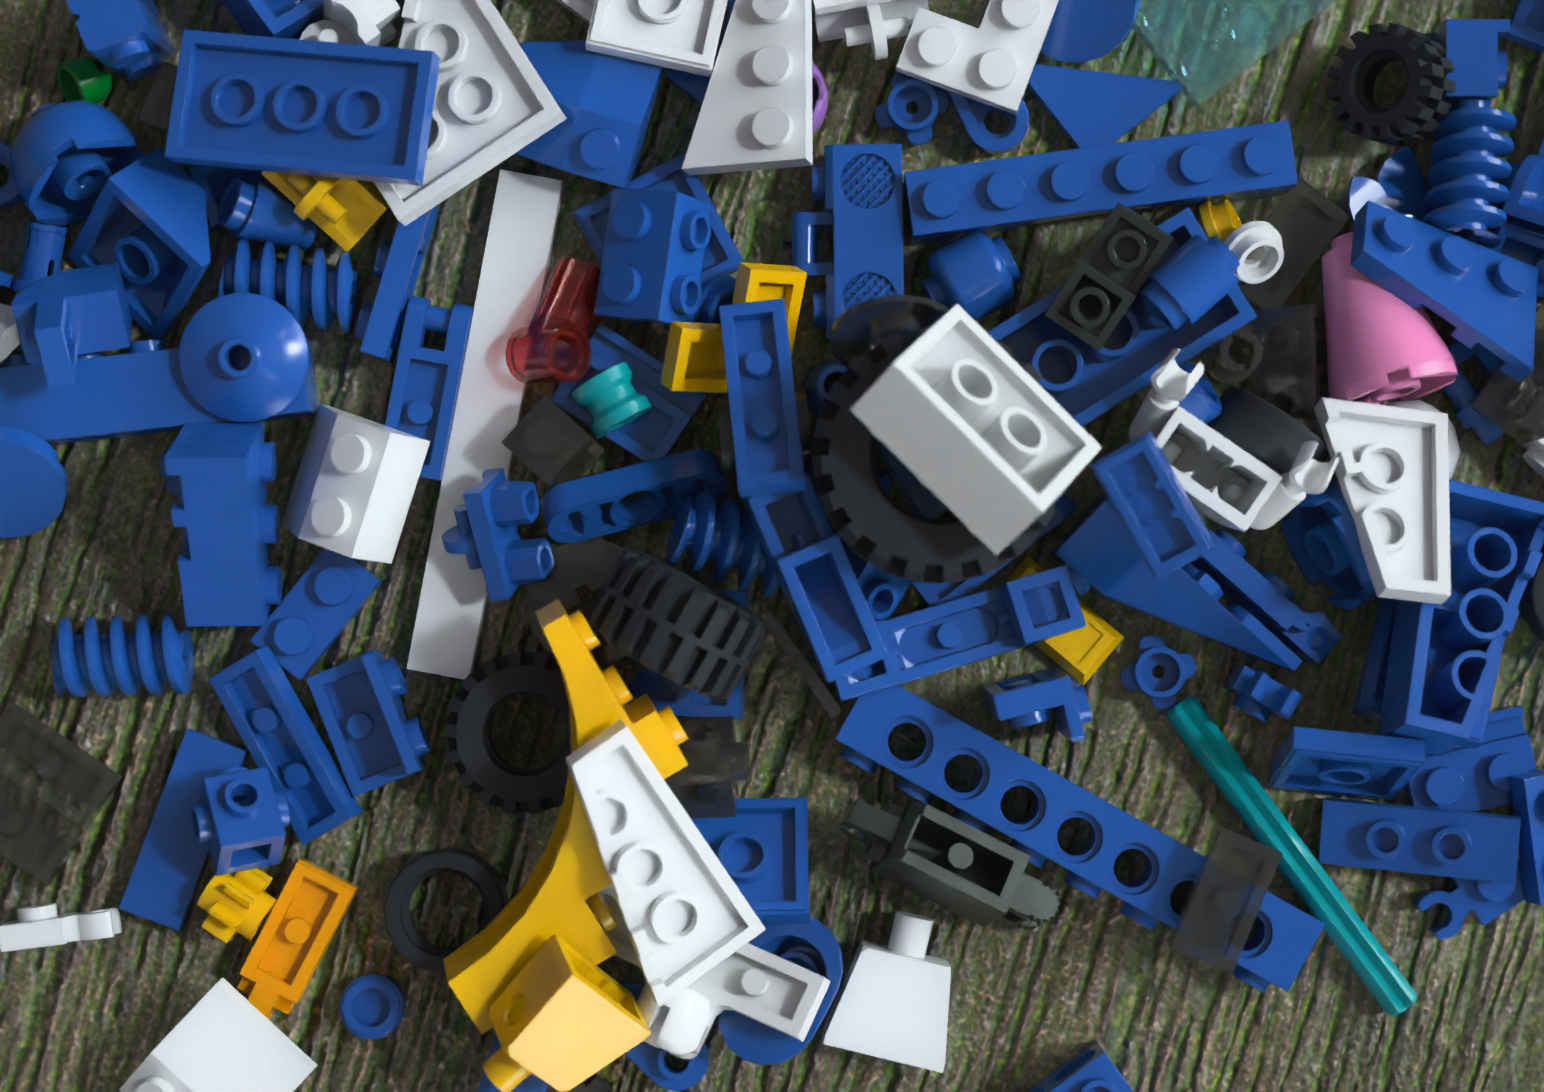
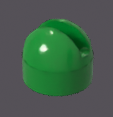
[57,56,112,104]

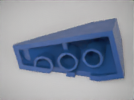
[516,39,664,188]

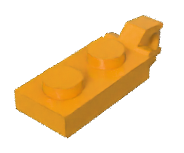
[237,858,358,1020]

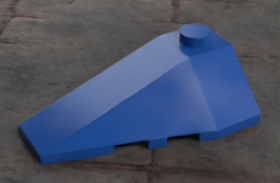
[1049,494,1302,671]

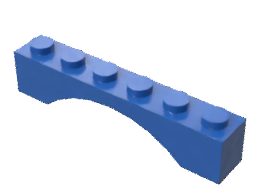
[902,120,1298,246]

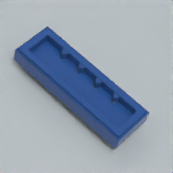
[1318,797,1521,884]

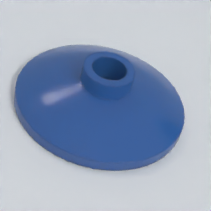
[179,293,310,422]

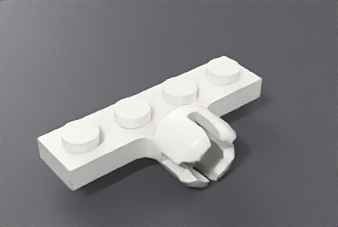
[599,885,830,1059]

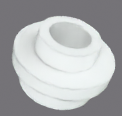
[1224,221,1284,284]

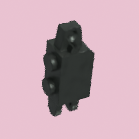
[839,799,1060,931]

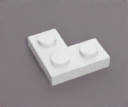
[896,0,1059,115]

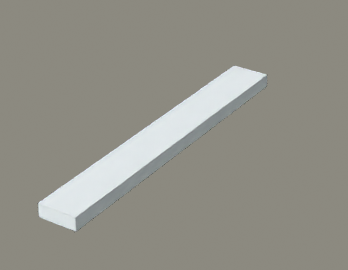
[407,169,564,679]

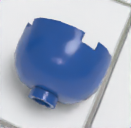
[10,100,144,226]
[1281,478,1377,610]

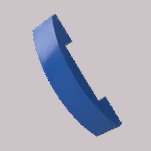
[833,564,1086,701]

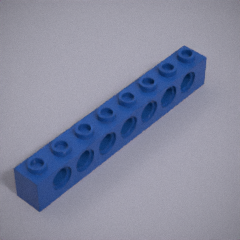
[834,686,1325,993]

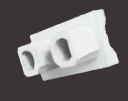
[300,0,400,47]
[813,0,929,60]

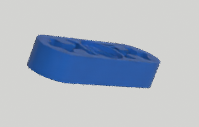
[540,449,727,544]

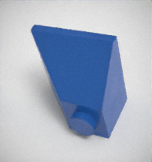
[68,147,211,340]

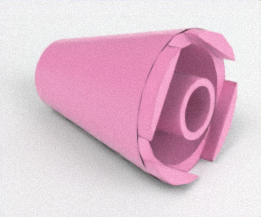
[1321,232,1458,405]

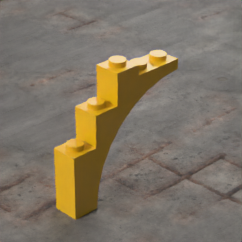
[443,599,689,1035]

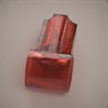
[505,257,601,384]

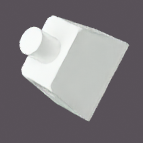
[822,911,951,1073]

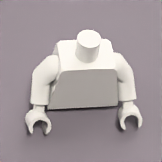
[1129,348,1339,532]

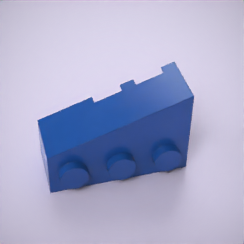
[164,422,282,627]

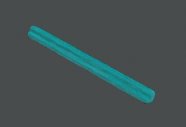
[1166,696,1417,1016]

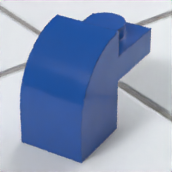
[11,262,132,388]

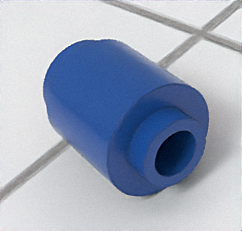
[1140,235,1240,331]

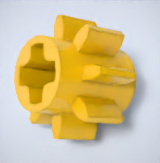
[196,868,277,944]

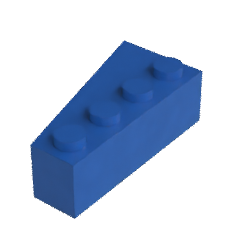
[1378,479,1544,756]

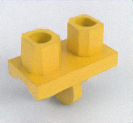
[261,171,389,252]

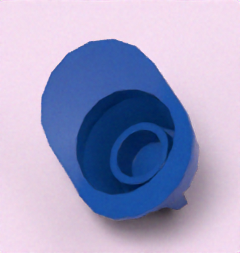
[719,917,843,1066]

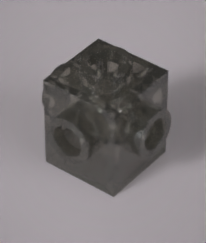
[664,716,750,819]

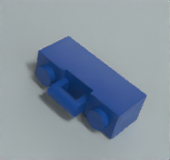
[791,144,904,343]

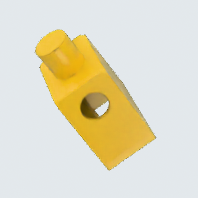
[482,934,651,1092]

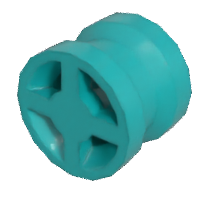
[571,362,652,439]

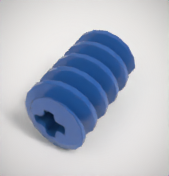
[1423,107,1517,249]
[218,239,359,334]
[666,491,787,600]
[52,614,194,697]

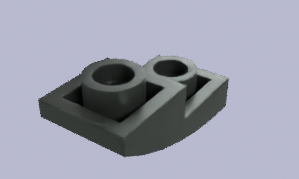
[1045,202,1173,351]

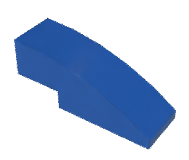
[742,473,889,683]

